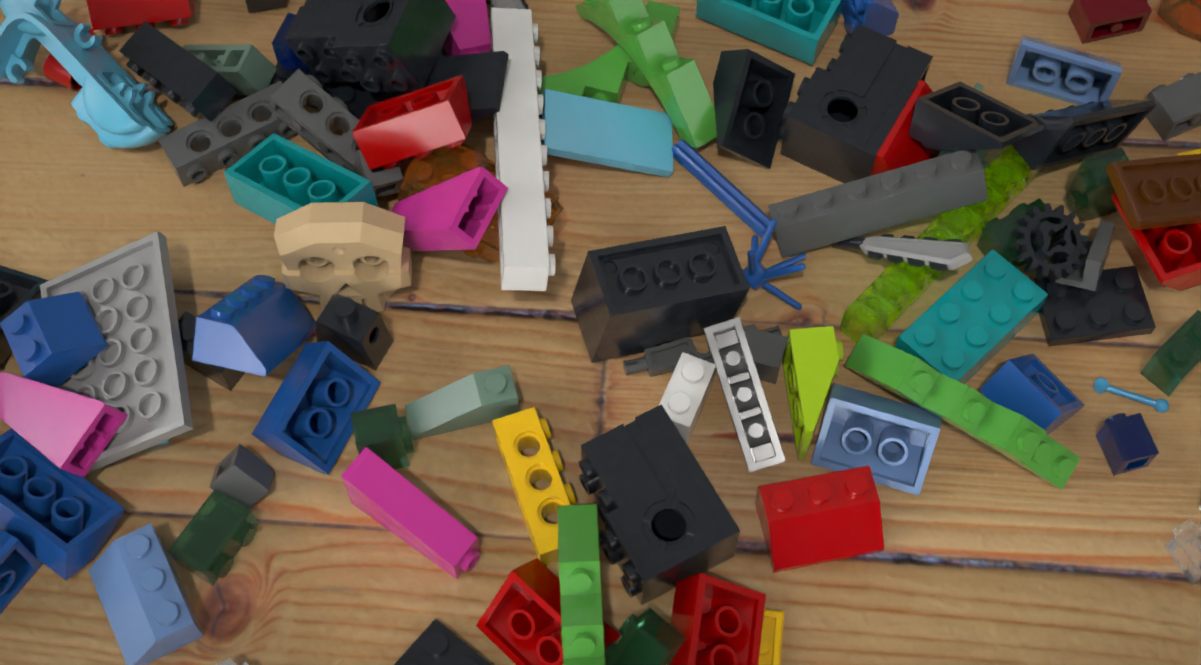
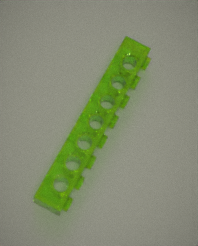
[839,145,1040,343]

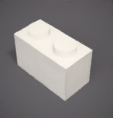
[659,352,716,444]

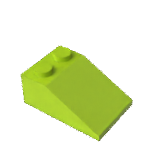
[782,326,844,461]

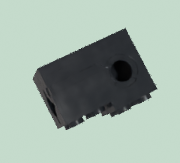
[284,0,456,92]
[779,24,933,183]
[571,226,750,363]
[578,404,740,606]

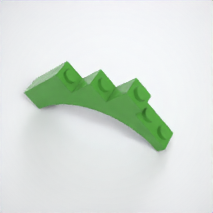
[537,0,680,118]
[575,0,717,148]
[845,334,1081,490]
[558,504,605,665]

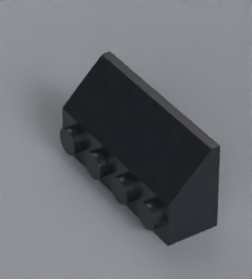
[1011,99,1156,170]

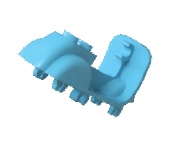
[0,0,173,149]

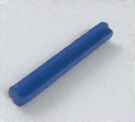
[672,140,771,237]

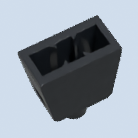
[316,294,393,371]

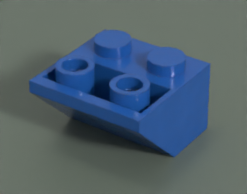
[841,0,899,36]

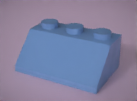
[1006,34,1123,105]
[811,383,941,496]
[88,523,204,665]

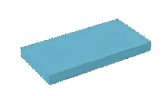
[541,89,673,177]

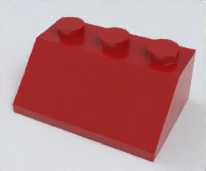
[86,0,195,35]
[352,75,472,170]
[870,80,938,176]
[1111,193,1201,291]
[755,465,884,573]
[476,558,621,665]
[665,573,766,665]

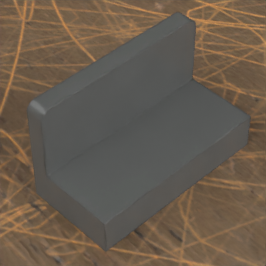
[1054,220,1115,291]

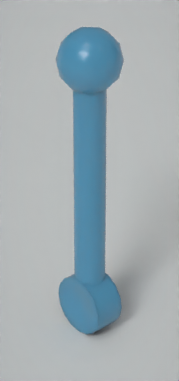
[1093,378,1169,413]

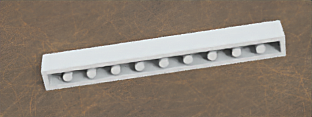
[489,8,555,291]

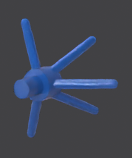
[742,219,807,310]

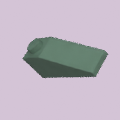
[183,44,277,95]
[405,365,519,440]

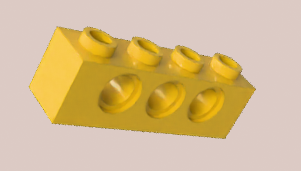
[492,407,576,566]

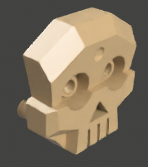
[274,202,413,313]

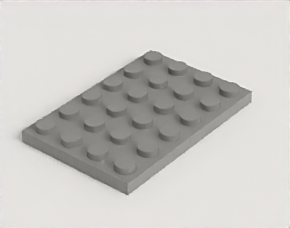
[40,231,193,473]

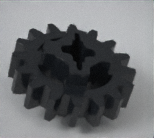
[1010,203,1090,282]

